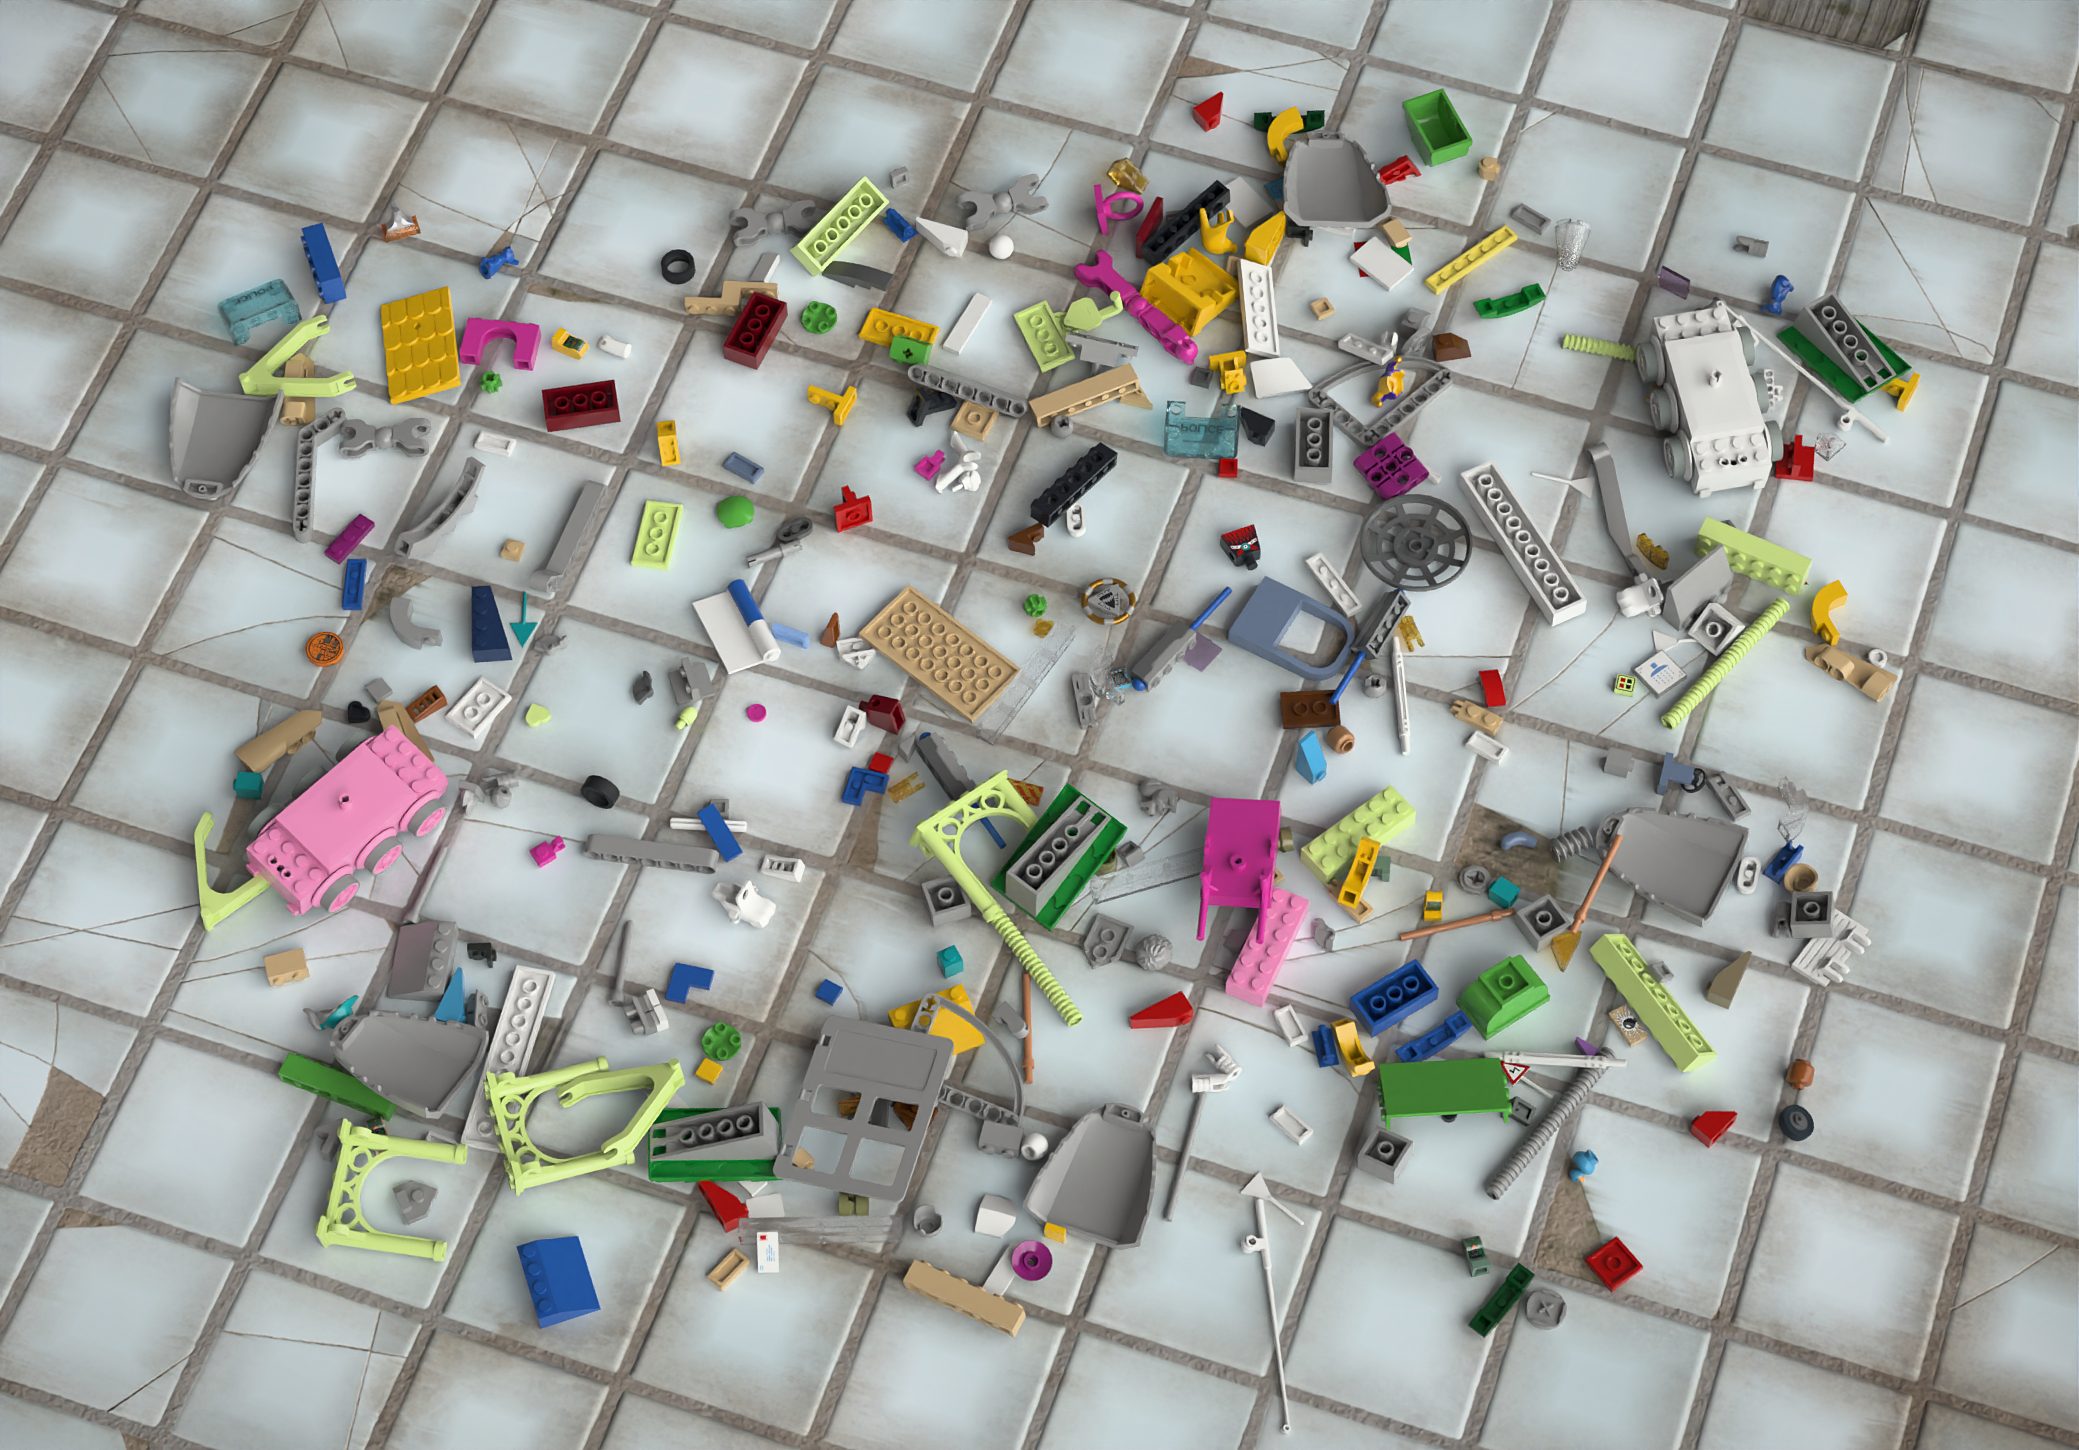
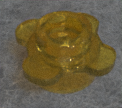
[1034,619,1054,638]

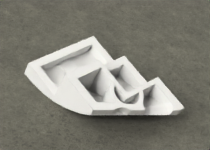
[1250,357,1313,399]

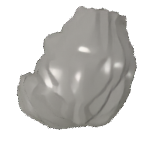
[1136,934,1173,972]

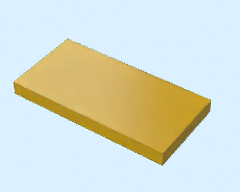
[859,307,940,354]

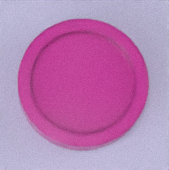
[747,704,766,722]

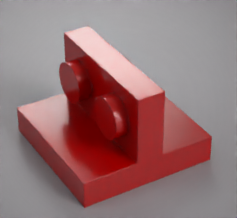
[1775,434,1815,482]
[833,485,873,533]

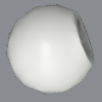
[989,234,1013,259]
[1021,1133,1049,1161]

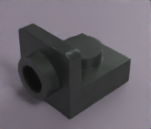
[467,942,497,968]
[1501,1096,1536,1127]

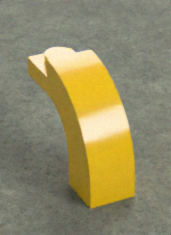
[1267,106,1304,170]
[1810,580,1848,646]
[1337,836,1381,909]
[1330,1017,1375,1077]

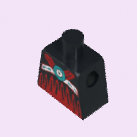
[1220,524,1261,571]

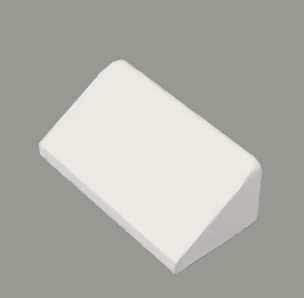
[749,253,780,283]

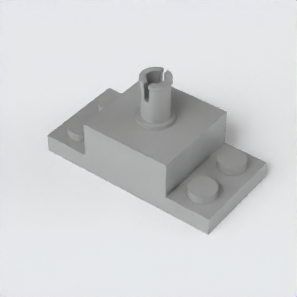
[1065,331,1139,378]

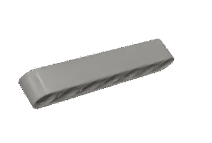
[908,362,1030,417]
[584,834,719,874]

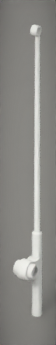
[1716,301,1890,443]
[1240,1199,1291,1434]

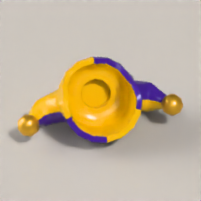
[1370,356,1405,408]

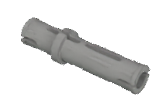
[746,538,803,568]

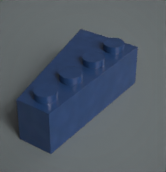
[472,585,512,663]

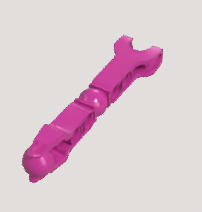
[1074,249,1198,365]

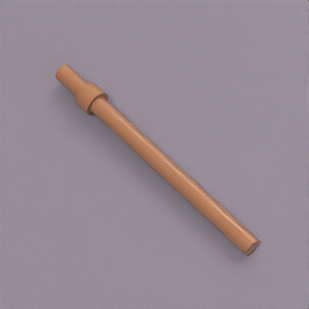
[1568,834,1623,935]
[1399,907,1516,941]
[1022,973,1034,1084]

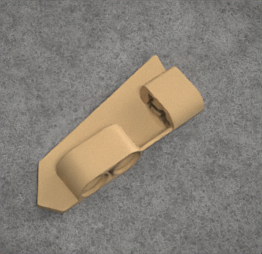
[280,353,316,426]
[1805,643,1898,702]
[376,699,435,763]
[233,710,322,773]

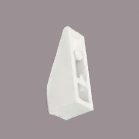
[916,217,968,258]

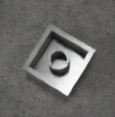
[921,875,971,927]
[1790,891,1835,938]
[1515,894,1572,953]
[1358,1125,1413,1185]

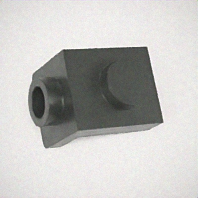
[1288,221,1313,247]

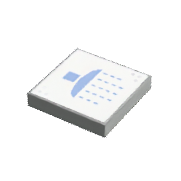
[1633,650,1687,698]

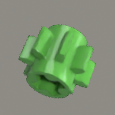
[479,371,502,394]
[1023,594,1047,617]

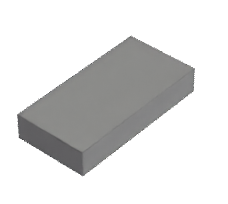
[1511,203,1551,235]

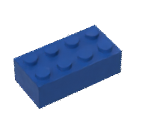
[300,223,347,304]
[1349,959,1439,1038]

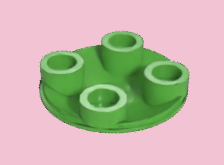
[801,301,837,334]
[717,496,754,529]
[701,1022,741,1061]

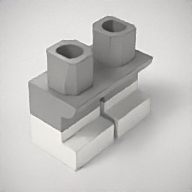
[623,989,669,1036]

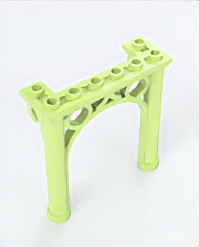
[908,769,1039,922]
[483,1055,635,1196]
[315,1118,468,1262]

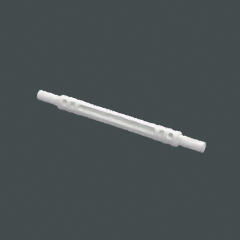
[1391,636,1411,755]
[1485,1051,1627,1068]

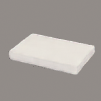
[1223,177,1274,231]
[1350,236,1414,292]
[445,677,512,739]

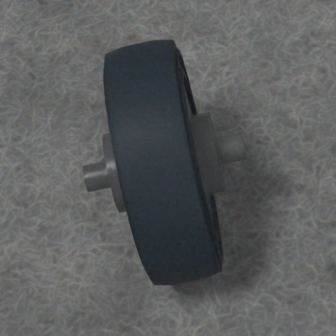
[1778,1105,1814,1141]

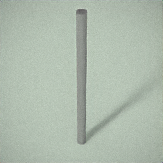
[1164,1092,1206,1222]

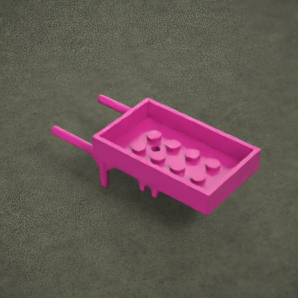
[1196,797,1282,944]

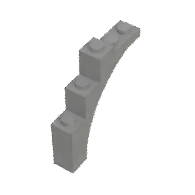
[394,457,486,559]

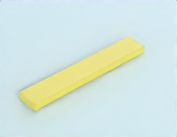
[1424,225,1517,295]

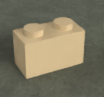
[263,948,310,987]

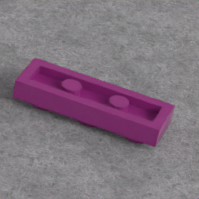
[324,514,375,565]

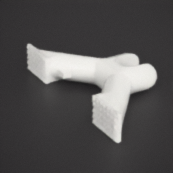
[935,431,981,494]

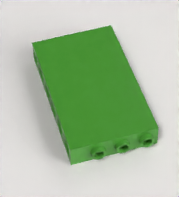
[1376,1058,1512,1130]

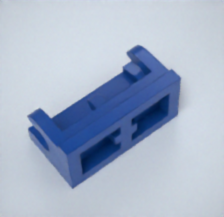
[1763,840,1804,884]

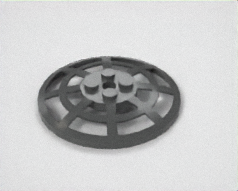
[1360,494,1473,592]

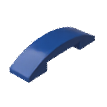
[1395,1010,1473,1063]

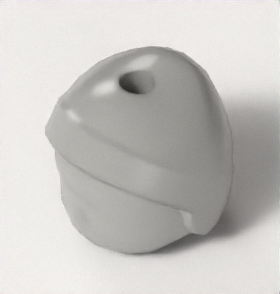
[490,787,512,809]

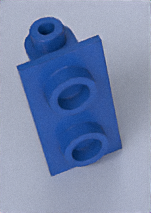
[882,208,918,243]
[1311,1024,1339,1068]

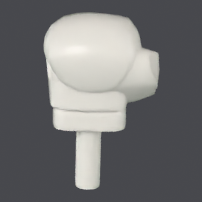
[951,470,981,493]

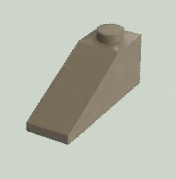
[1705,951,1752,1010]

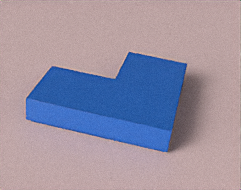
[842,767,890,807]
[665,963,715,1004]

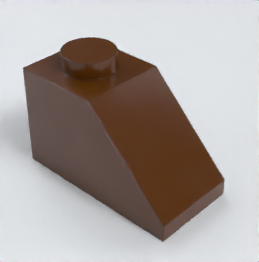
[1432,333,1471,362]

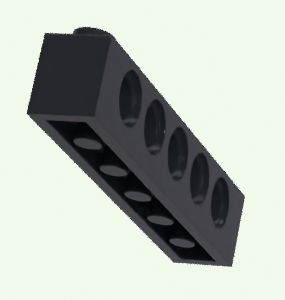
[1142,180,1230,267]
[1030,442,1118,528]

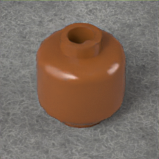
[1786,1059,1815,1090]

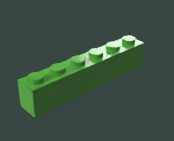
[278,1053,398,1122]

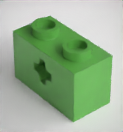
[889,334,933,366]

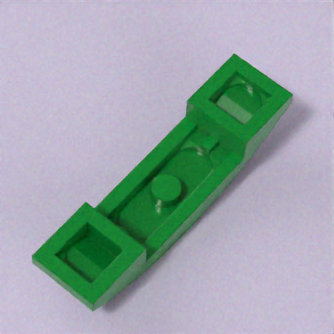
[1473,283,1546,319]

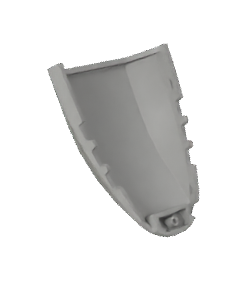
[1282,130,1392,228]
[169,377,285,499]
[1595,807,1750,928]
[330,1010,489,1119]
[1023,1103,1157,1250]

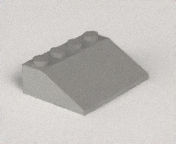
[1662,543,1733,631]
[387,920,459,1003]

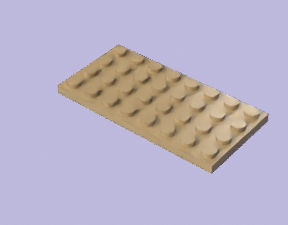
[859,584,1023,723]

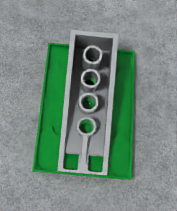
[1776,290,1912,404]
[990,783,1128,932]
[648,1101,783,1183]

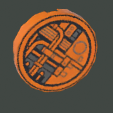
[305,632,344,667]

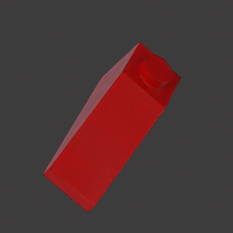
[1129,991,1193,1029]
[697,1180,749,1233]

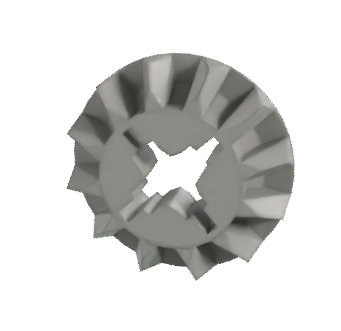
[1460,865,1491,895]

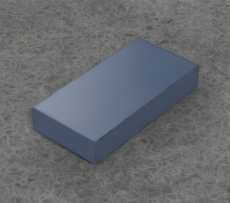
[723,452,764,484]

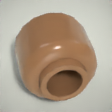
[1326,725,1355,754]

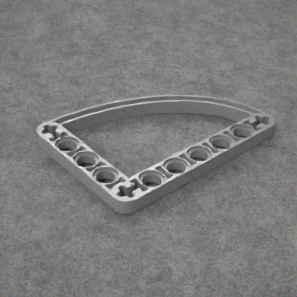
[1308,355,1454,451]
[910,993,1025,1127]

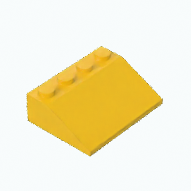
[888,983,985,1056]

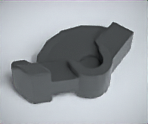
[633,671,654,705]

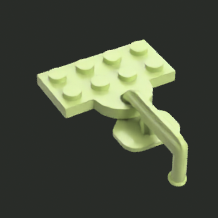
[1013,291,1123,373]

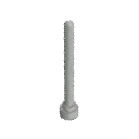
[402,846,448,925]
[609,920,634,1007]

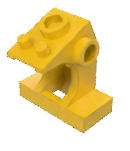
[1208,350,1247,394]

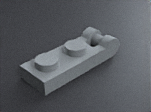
[1706,771,1751,822]

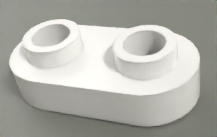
[1066,502,1086,537]
[1736,857,1761,894]

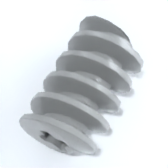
[1550,826,1594,863]

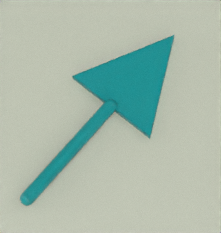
[510,592,538,648]

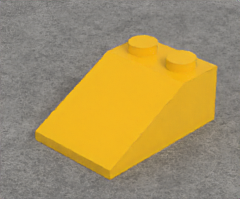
[1243,210,1286,266]

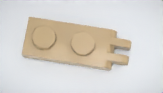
[1449,700,1503,736]
[1325,878,1374,924]

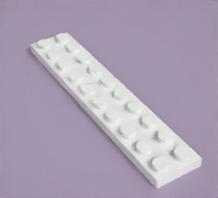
[460,965,556,1153]

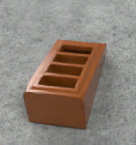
[820,612,841,648]
[405,685,448,724]

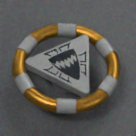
[1081,578,1136,626]

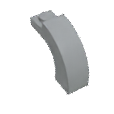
[390,597,443,650]

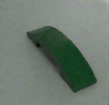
[1254,110,1325,134]
[1468,1262,1535,1338]

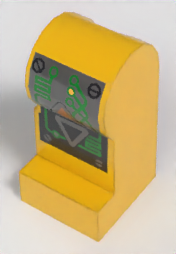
[551,327,589,360]
[1423,890,1442,921]

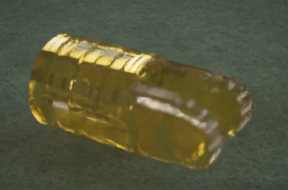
[1398,616,1425,653]
[888,772,926,804]

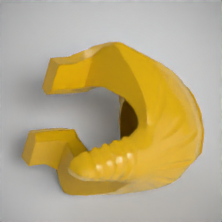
[1199,208,1237,255]

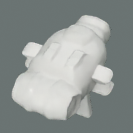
[1616,573,1674,618]
[712,879,776,928]

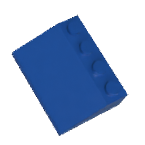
[516,1236,601,1329]

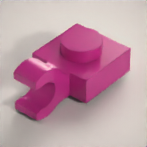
[914,450,945,481]
[529,836,565,868]

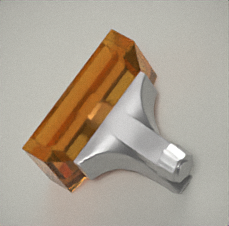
[381,200,421,243]

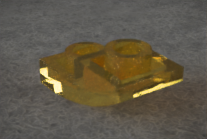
[1636,533,1669,570]

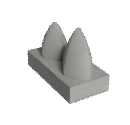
[457,780,486,815]

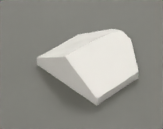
[975,1194,1017,1239]

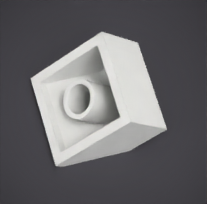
[1688,603,1746,656]

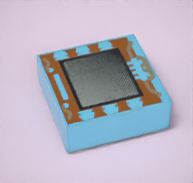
[1108,668,1132,692]

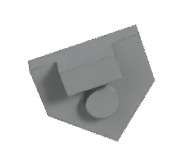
[392,1180,438,1225]

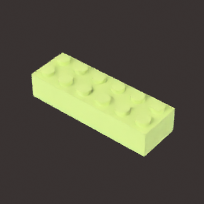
[789,176,889,276]
[1694,517,1812,596]
[1300,785,1416,887]

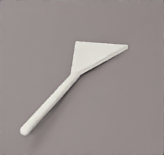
[1532,472,1597,500]
[1652,631,1698,653]
[1240,1172,1304,1225]

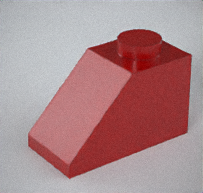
[1193,92,1223,132]
[1690,1111,1738,1148]

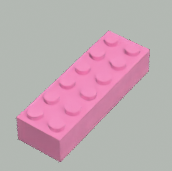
[1226,886,1309,1007]

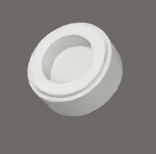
[1867,649,1887,668]

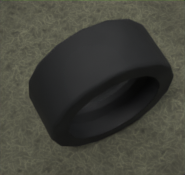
[661,249,696,285]
[581,775,620,809]

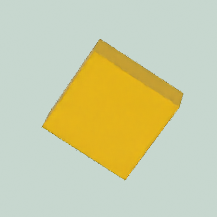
[695,1058,723,1085]
[1044,1222,1066,1243]

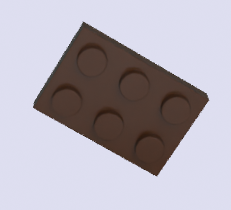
[1280,689,1341,729]

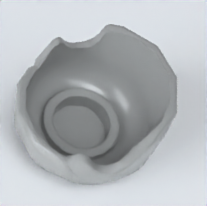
[912,1204,943,1238]

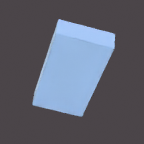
[771,622,810,649]

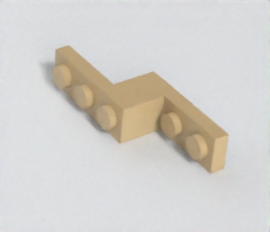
[685,281,779,316]

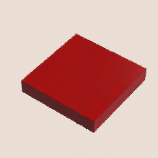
[1584,1236,1643,1292]

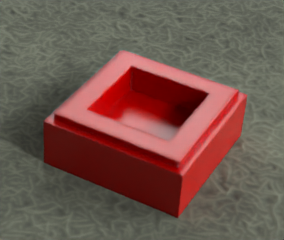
[1219,458,1238,478]
[868,752,894,774]

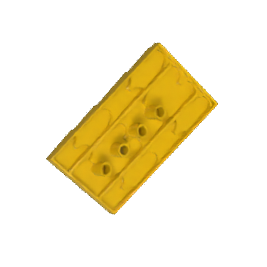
[381,286,461,405]

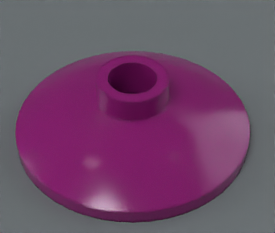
[1011,1240,1053,1281]

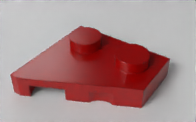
[1377,155,1421,185]

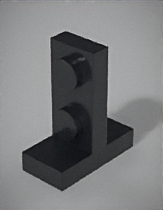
[906,387,957,427]

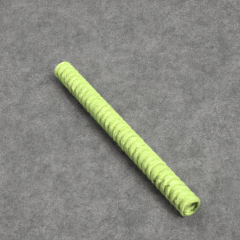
[1563,332,1637,363]
[1661,597,1790,730]
[972,872,1083,1027]

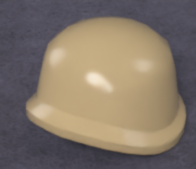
[1784,863,1818,894]

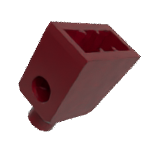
[858,694,906,735]

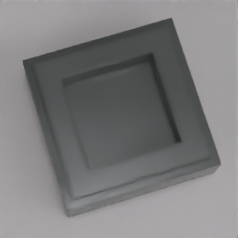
[1191,367,1213,389]

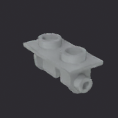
[467,989,489,1030]

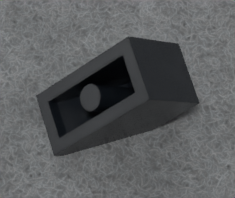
[1240,406,1275,447]

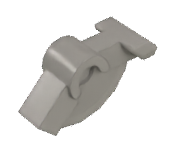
[534,635,569,656]
[1314,918,1335,952]

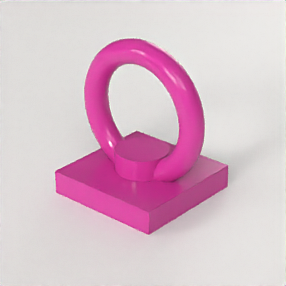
[1094,184,1144,235]

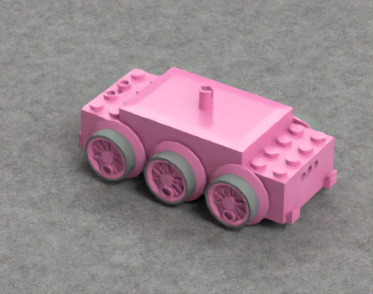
[246,724,448,916]

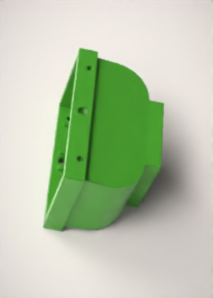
[1402,88,1473,167]
[1456,955,1550,1041]

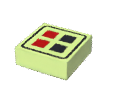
[1614,674,1637,697]

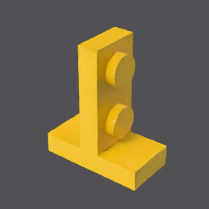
[1880,372,1921,412]
[807,385,857,426]
[656,420,681,466]

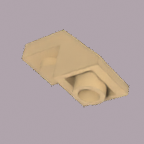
[1375,216,1412,248]

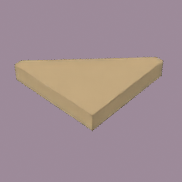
[1119,386,1153,410]

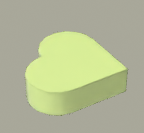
[525,703,551,727]

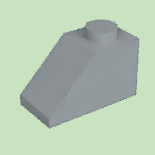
[1400,307,1431,339]

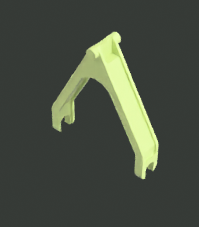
[239,315,356,397]
[194,811,271,931]
[556,1058,685,1163]

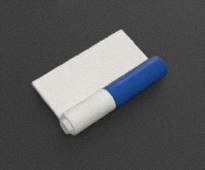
[692,579,781,674]

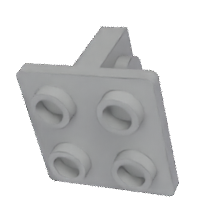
[668,657,715,705]

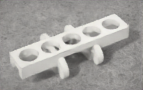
[1763,369,1783,412]

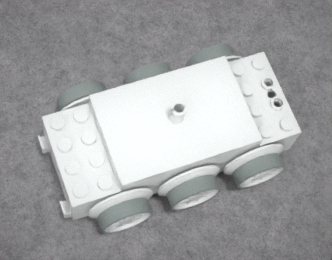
[1636,306,1783,498]

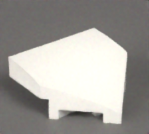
[836,637,877,670]

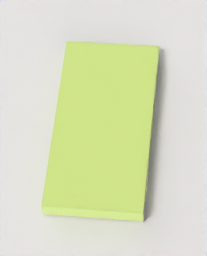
[631,500,683,570]

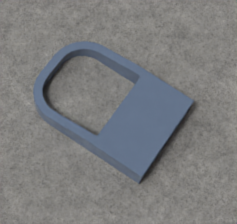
[1228,576,1355,681]

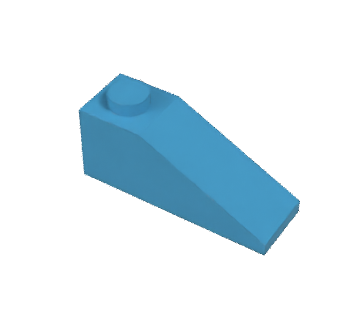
[1296,730,1327,785]
[434,967,467,1024]

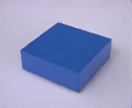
[815,979,843,1006]

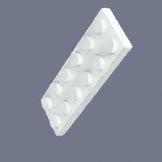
[1237,259,1280,359]

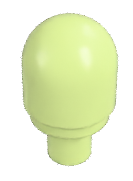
[674,706,697,730]

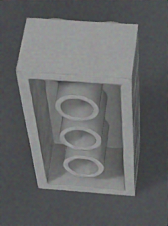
[1294,408,1333,483]

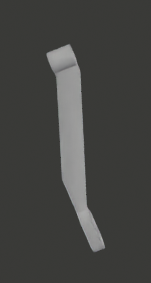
[1586,442,1651,580]

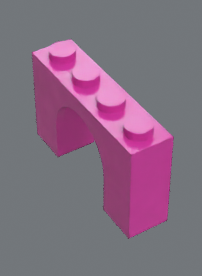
[460,318,541,371]

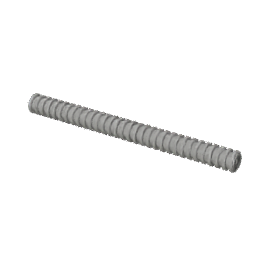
[1485,1047,1617,1200]

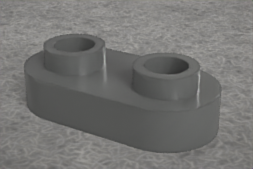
[777,517,813,544]

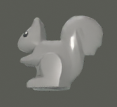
[1139,778,1177,817]

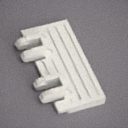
[1791,909,1871,987]

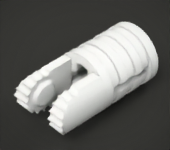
[1205,1043,1242,1081]
[1192,1074,1228,1093]

